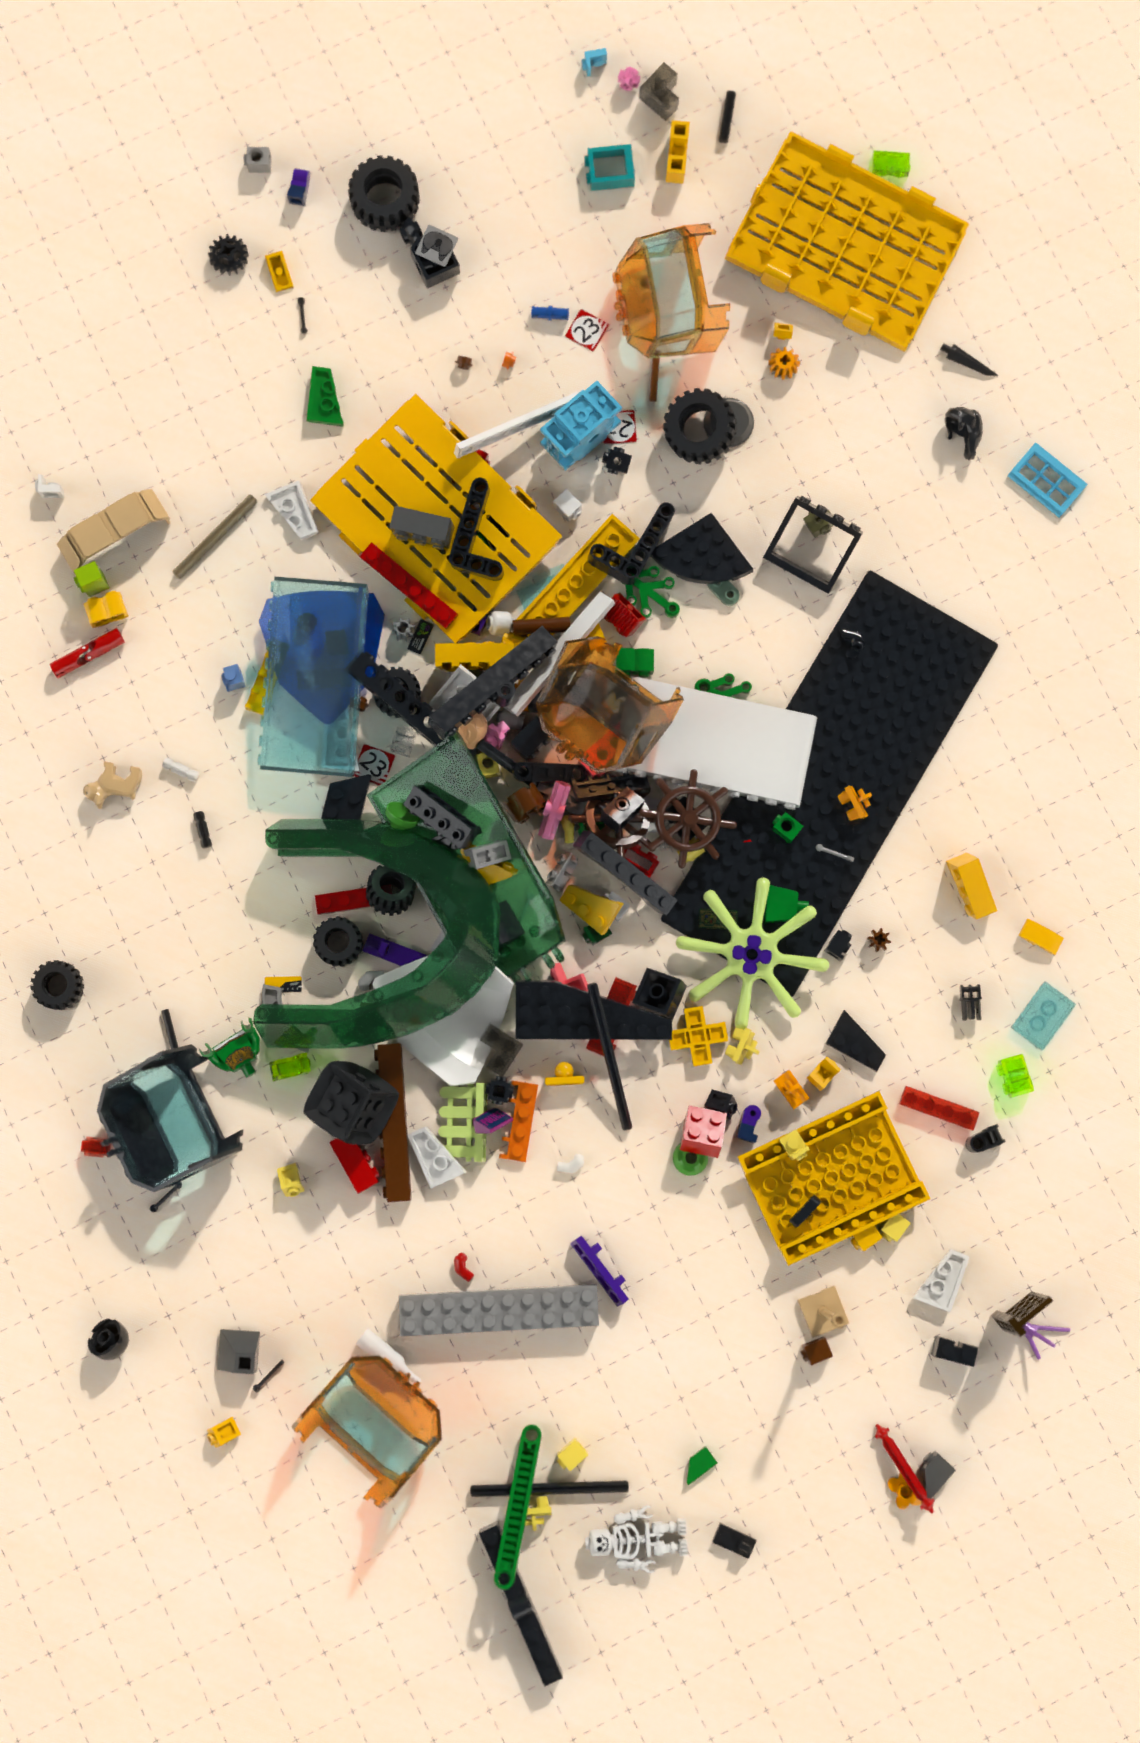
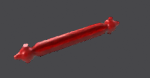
[875,1424,935,1514]

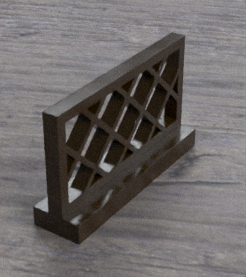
[991,1291,1053,1337]

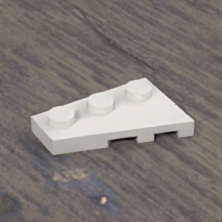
[264,480,319,540]
[407,1126,467,1188]

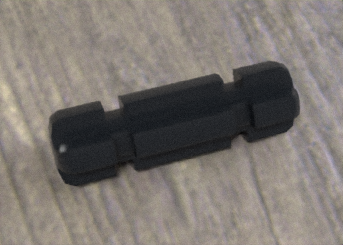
[193,811,212,848]

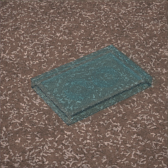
[1010,981,1076,1051]

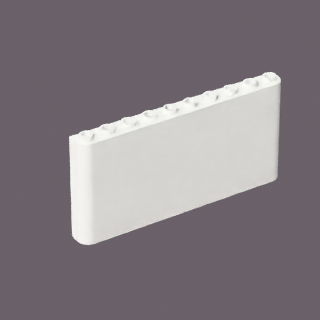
[612,677,817,810]

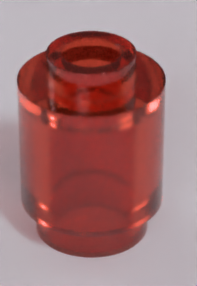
[81,1136,111,1158]

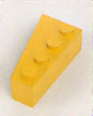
[435,640,517,672]

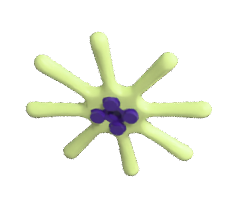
[676,878,829,1030]

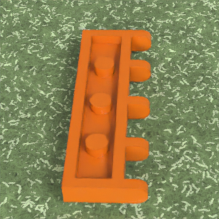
[499,1080,538,1162]

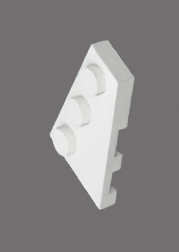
[912,1249,970,1313]

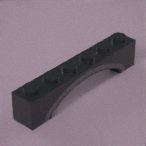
[572,830,677,916]

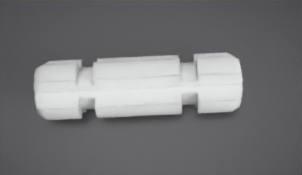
[162,758,199,782]

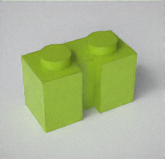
[73,561,110,597]

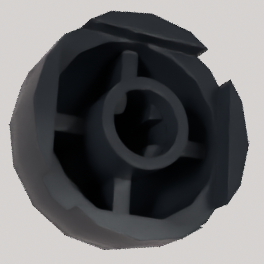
[88,1318,129,1360]

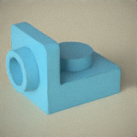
[581,48,607,77]

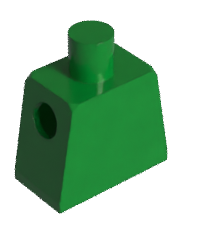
[764,885,809,923]

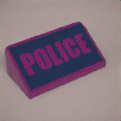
[473,1107,513,1134]

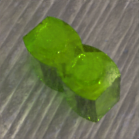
[996,1054,1034,1098]

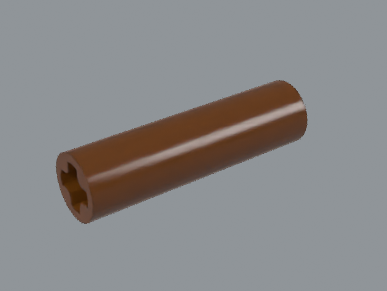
[512,617,570,635]

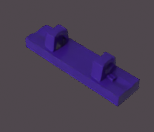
[362,933,428,966]
[570,1235,629,1307]

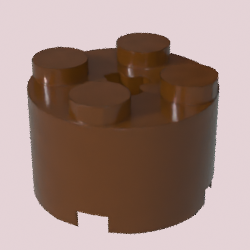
[502,783,546,824]

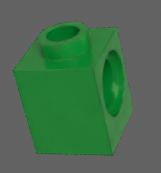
[772,812,803,844]

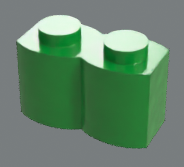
[615,648,654,678]

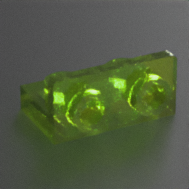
[872,150,911,178]

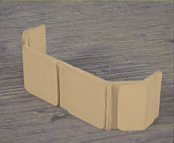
[57,489,171,574]

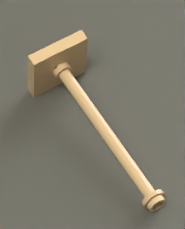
[798,1285,849,1338]

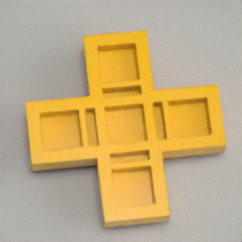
[669,1006,728,1067]

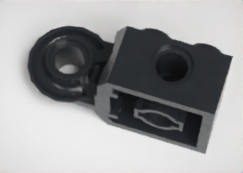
[399,217,460,289]

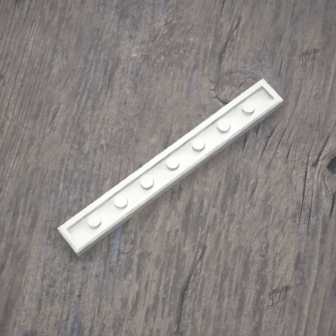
[454,389,585,458]
[504,592,615,717]

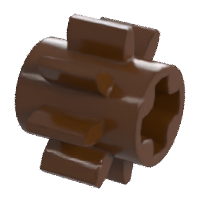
[866,928,891,952]

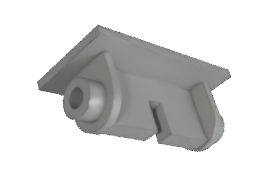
[545,852,579,892]

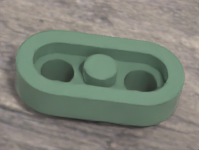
[707,580,739,606]

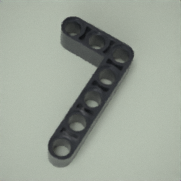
[449,477,504,581]
[588,502,675,585]

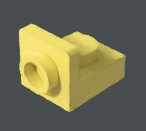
[779,1129,810,1161]
[277,1163,305,1197]

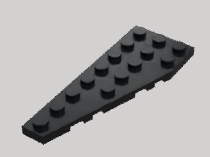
[516,980,672,1040]

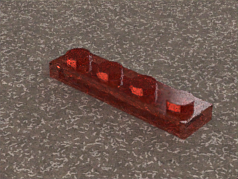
[899,1086,980,1131]

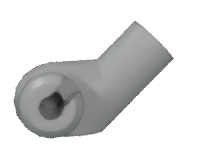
[358,971,384,991]

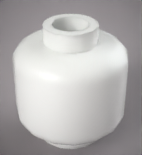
[486,611,515,636]

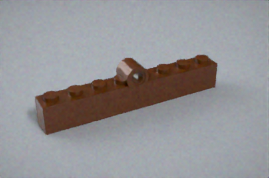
[374,1043,412,1202]

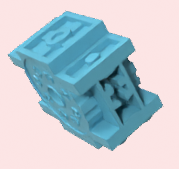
[540,381,622,471]

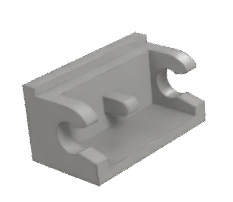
[464,840,511,869]

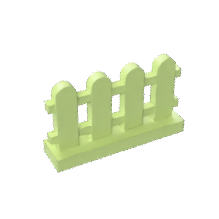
[438,1083,488,1162]

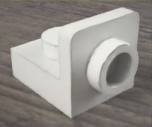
[35,474,65,498]

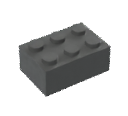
[389,506,455,550]

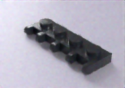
[570,771,651,803]

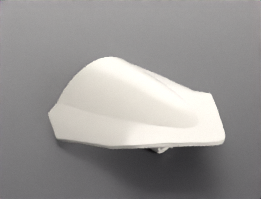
[373,955,514,1086]

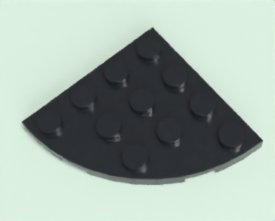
[651,512,753,584]

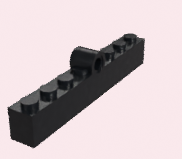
[428,626,558,740]
[479,1521,563,1687]

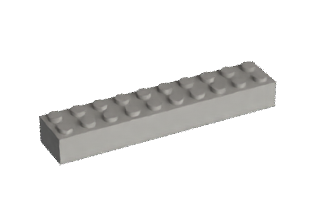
[399,1284,599,1336]

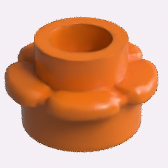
[502,352,516,370]

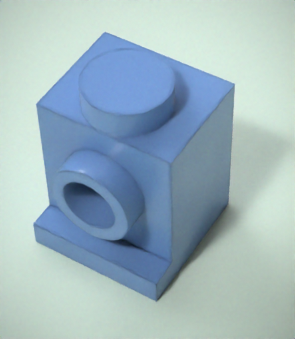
[221,664,246,692]

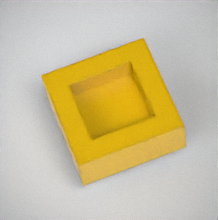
[773,323,793,340]

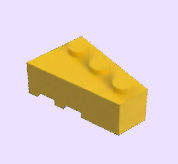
[946,852,997,920]

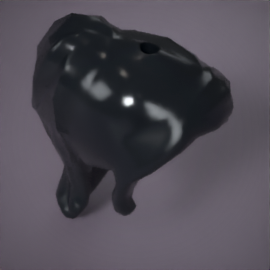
[945,407,983,460]

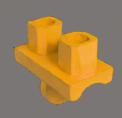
[838,785,872,821]
[773,1070,810,1110]

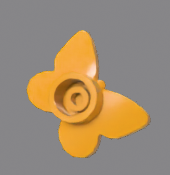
[887,1473,922,1510]

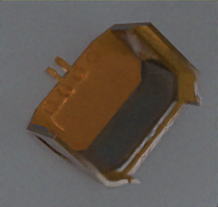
[536,636,684,774]

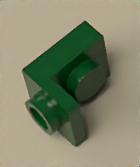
[582,925,613,946]

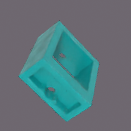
[584,144,635,191]

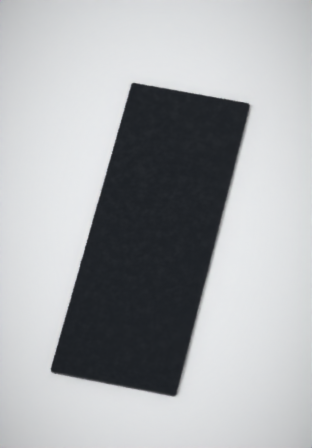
[661,570,998,997]

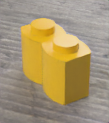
[83,591,129,628]

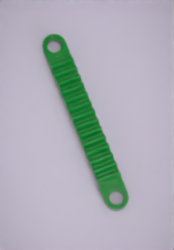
[494,1425,542,1590]

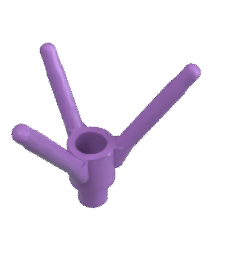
[1022,1322,1070,1360]

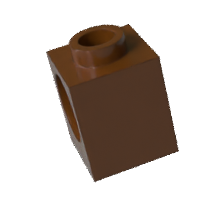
[800,1336,833,1366]

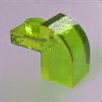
[269,1052,311,1082]

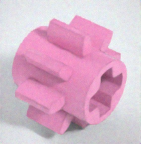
[618,67,641,91]

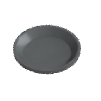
[703,398,754,447]

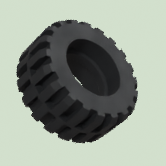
[348,155,420,232]
[663,388,737,465]

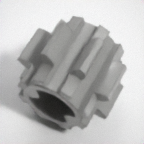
[392,617,415,642]

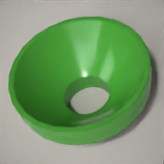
[385,802,420,831]
[673,1143,708,1176]

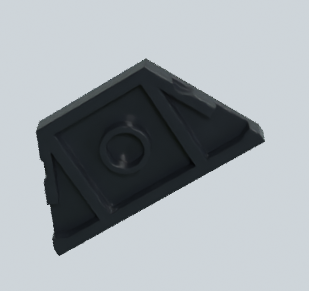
[321,774,372,846]

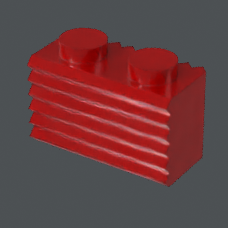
[604,593,646,637]

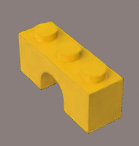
[666,120,690,184]

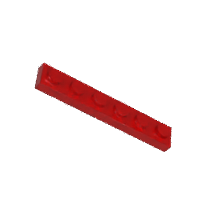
[359,542,458,629]

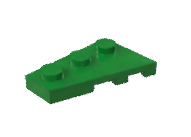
[306,366,344,427]

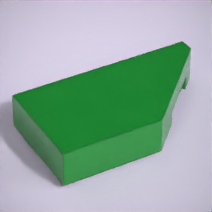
[686,1446,718,1486]

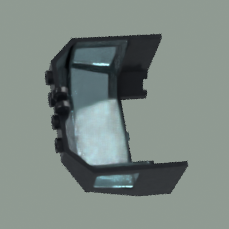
[97,1044,243,1192]

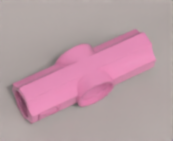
[538,780,571,840]

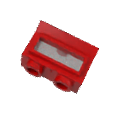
[624,845,660,878]

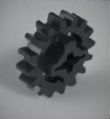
[208,234,249,276]

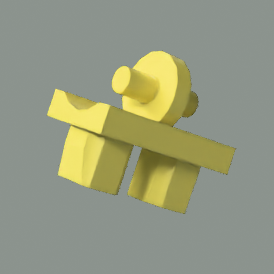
[725,1028,760,1065]
[525,1496,552,1531]

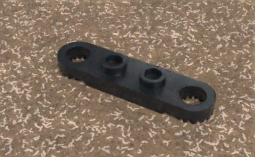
[512,762,587,783]

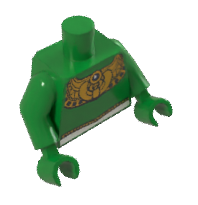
[199,1018,260,1078]

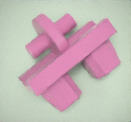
[484,720,510,750]

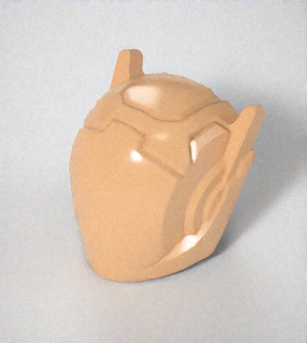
[454,713,488,750]

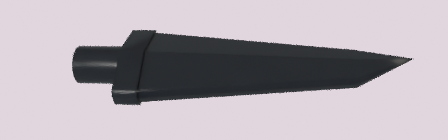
[940,343,999,376]

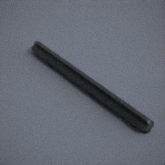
[587,983,632,1131]
[470,1481,629,1497]

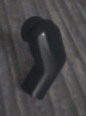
[841,629,865,652]

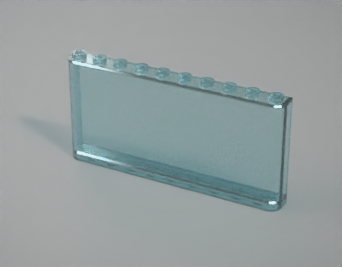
[257,576,369,777]

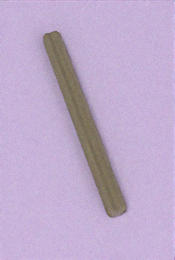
[173,494,257,579]

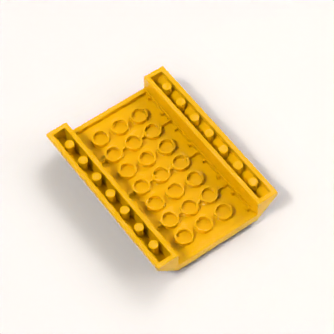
[738,1091,931,1266]

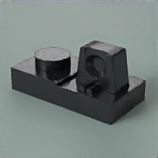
[712,1523,757,1559]

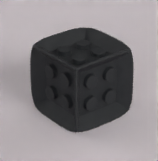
[303,1061,399,1145]

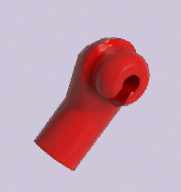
[454,1253,474,1283]

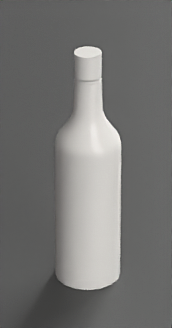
[356,1328,421,1386]

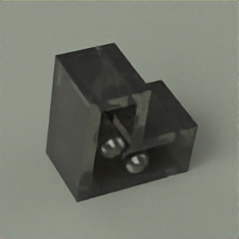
[639,62,679,121]
[480,1022,524,1078]

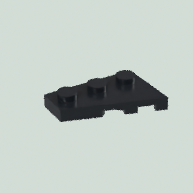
[825,1010,886,1072]

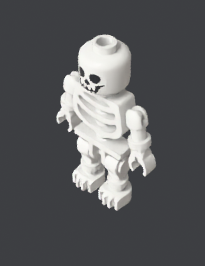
[585,1505,688,1573]

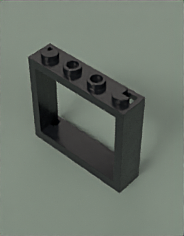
[763,495,863,594]

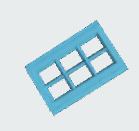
[1007,443,1088,518]

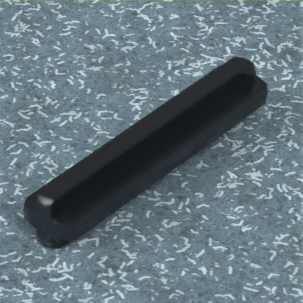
[719,90,736,144]

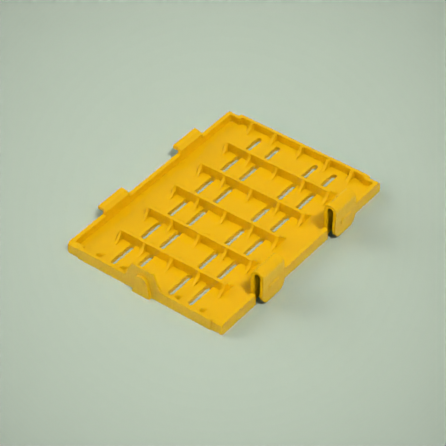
[725,132,969,352]
[310,393,563,643]

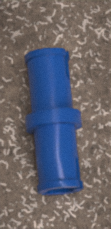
[531,305,569,321]

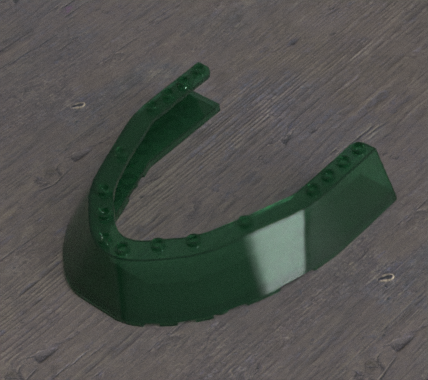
[253,819,501,1049]

